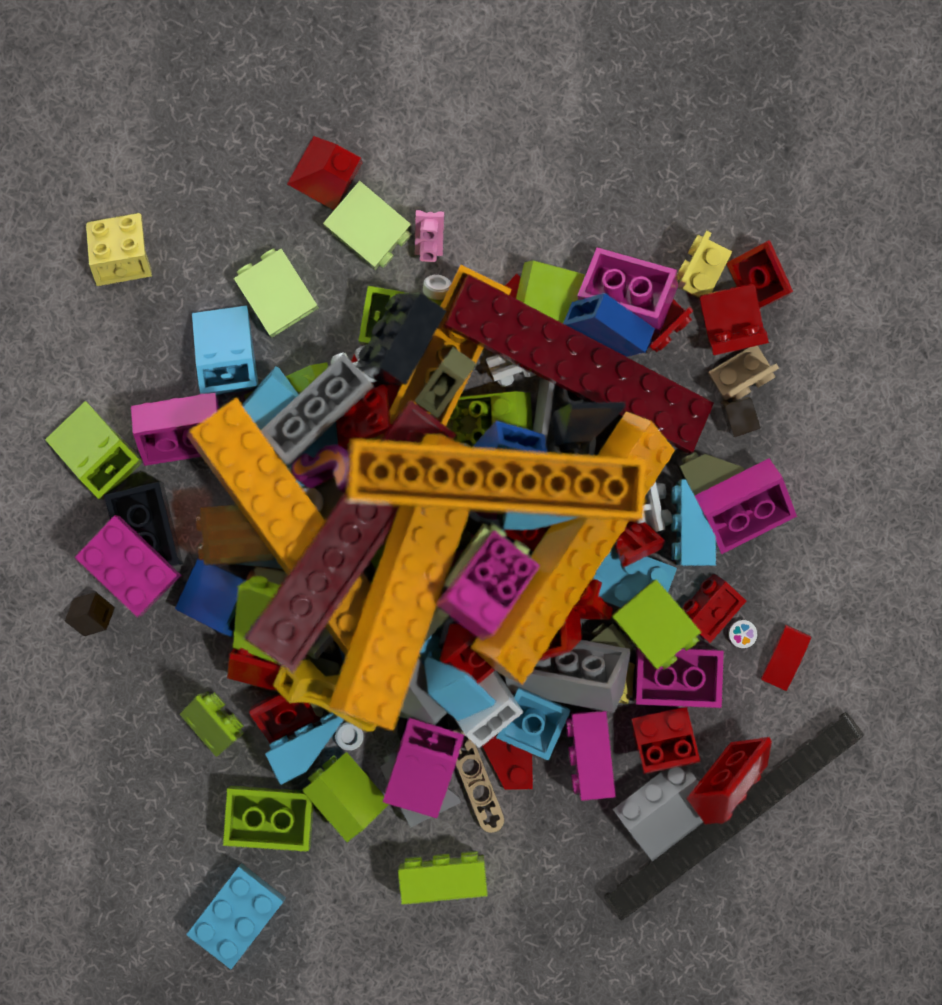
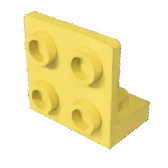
[86,213,152,286]
[677,230,732,299]

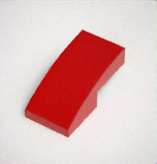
[761,625,811,691]

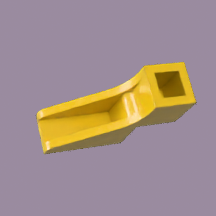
[273,659,376,732]

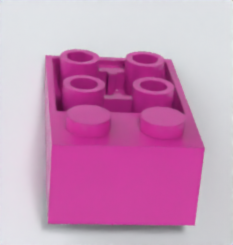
[436,530,540,640]
[383,718,464,819]

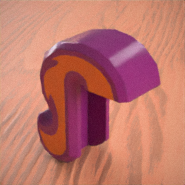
[291,445,349,493]

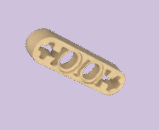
[453,728,504,833]

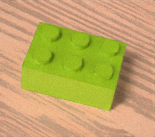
[223,786,314,851]
[398,851,487,904]

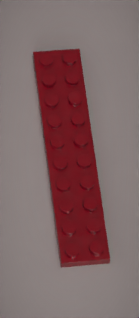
[443,274,714,454]
[244,400,456,672]

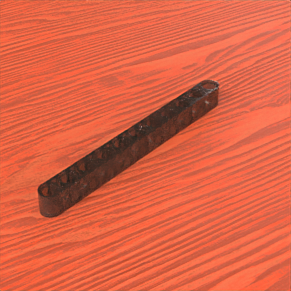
[603,712,864,920]

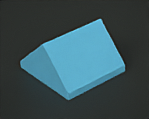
[242,366,299,430]
[425,657,496,721]
[496,687,571,760]

